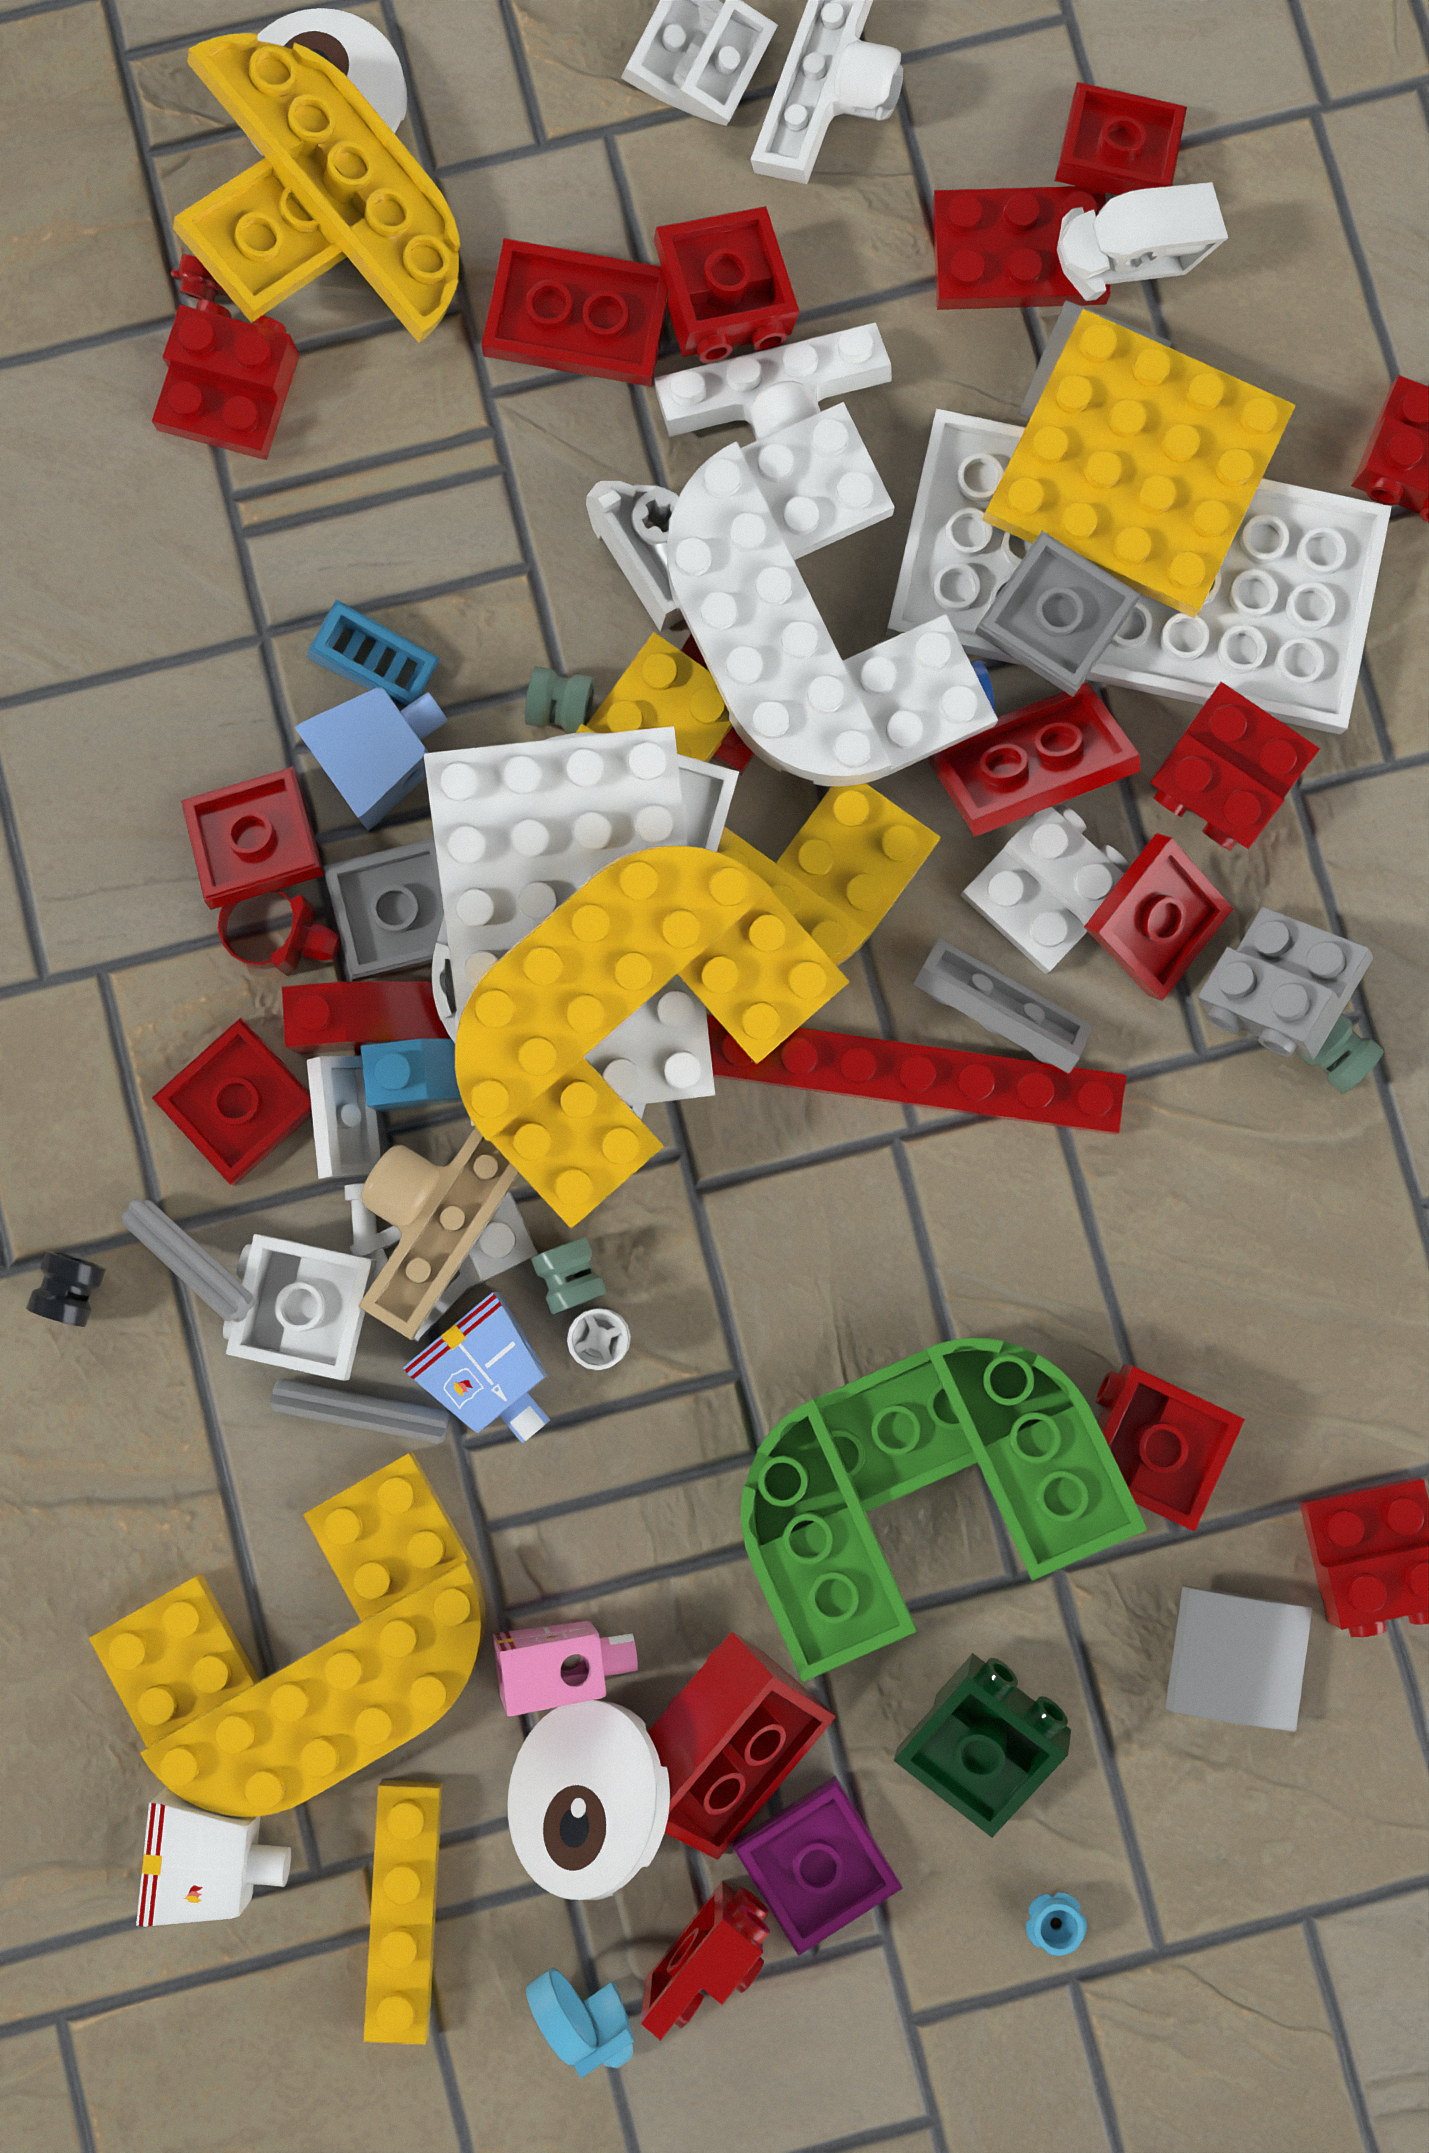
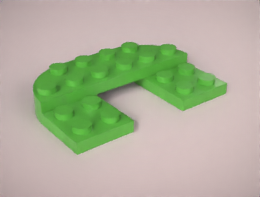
[741,1338,1148,1682]

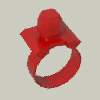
[217,890,341,976]

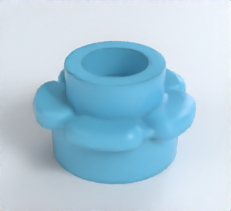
[1025,1892,1087,1956]

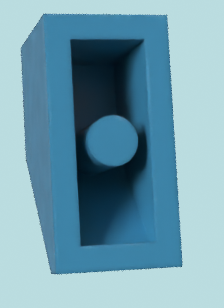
[361,1039,463,1112]

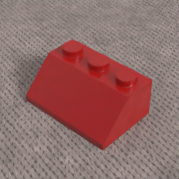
[647,1631,836,1860]

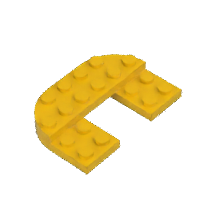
[576,632,941,966]
[455,845,850,1229]
[88,1451,486,1817]

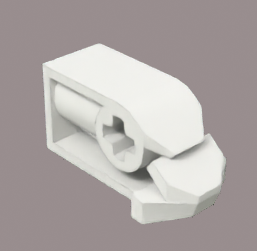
[1057,182,1228,301]
[586,481,685,632]

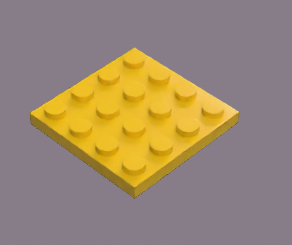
[982,309,1296,618]

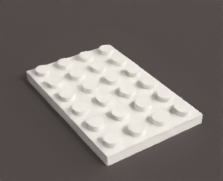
[423,726,715,1126]

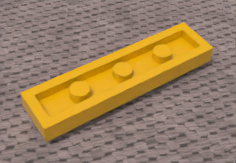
[363,1780,443,2045]

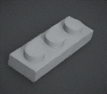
[913,938,1093,1073]

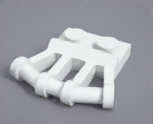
[344,1166,539,1343]

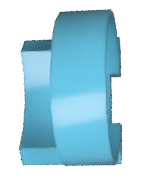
[526,1968,634,2078]

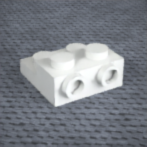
[960,805,1130,975]
[223,1234,377,1381]

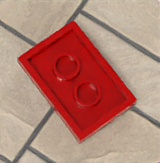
[932,186,1111,310]
[481,238,670,387]
[928,682,1140,837]

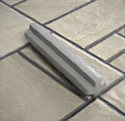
[121,1198,255,1322]
[270,1378,450,1444]

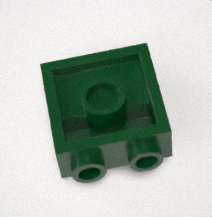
[893,1653,1071,1838]

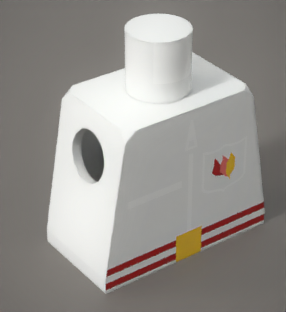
[136,1787,291,1927]

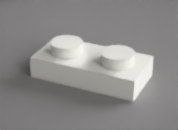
[307,1056,381,1179]

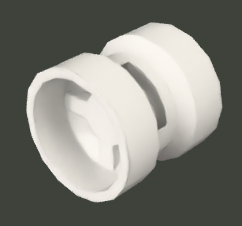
[567,1308,631,1370]

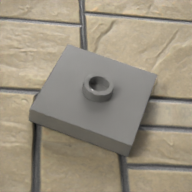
[975,531,1141,697]
[323,838,444,982]

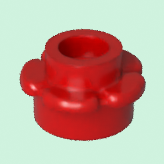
[171,254,227,302]

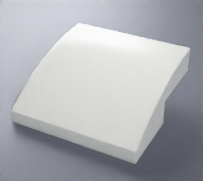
[621,0,778,126]

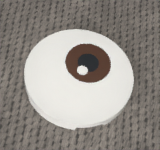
[248,8,407,156]
[508,1700,670,1900]

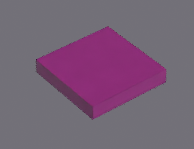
[733,1775,903,1956]

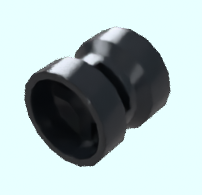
[26,1250,106,1327]

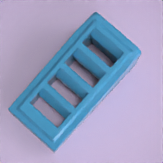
[307,599,440,707]

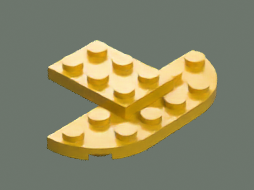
[173,33,461,343]

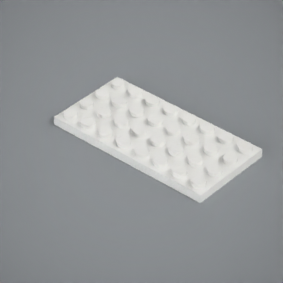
[886,408,1392,735]

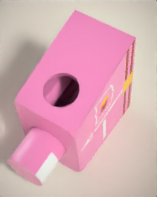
[492,1621,638,1717]

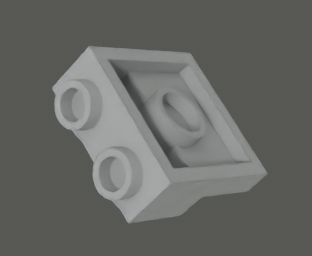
[1197,907,1374,1060]

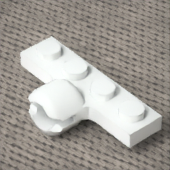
[750,0,903,184]
[654,323,891,441]

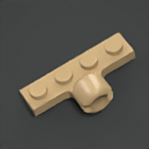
[358,1127,520,1341]

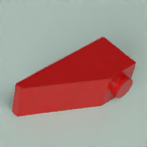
[281,981,451,1055]

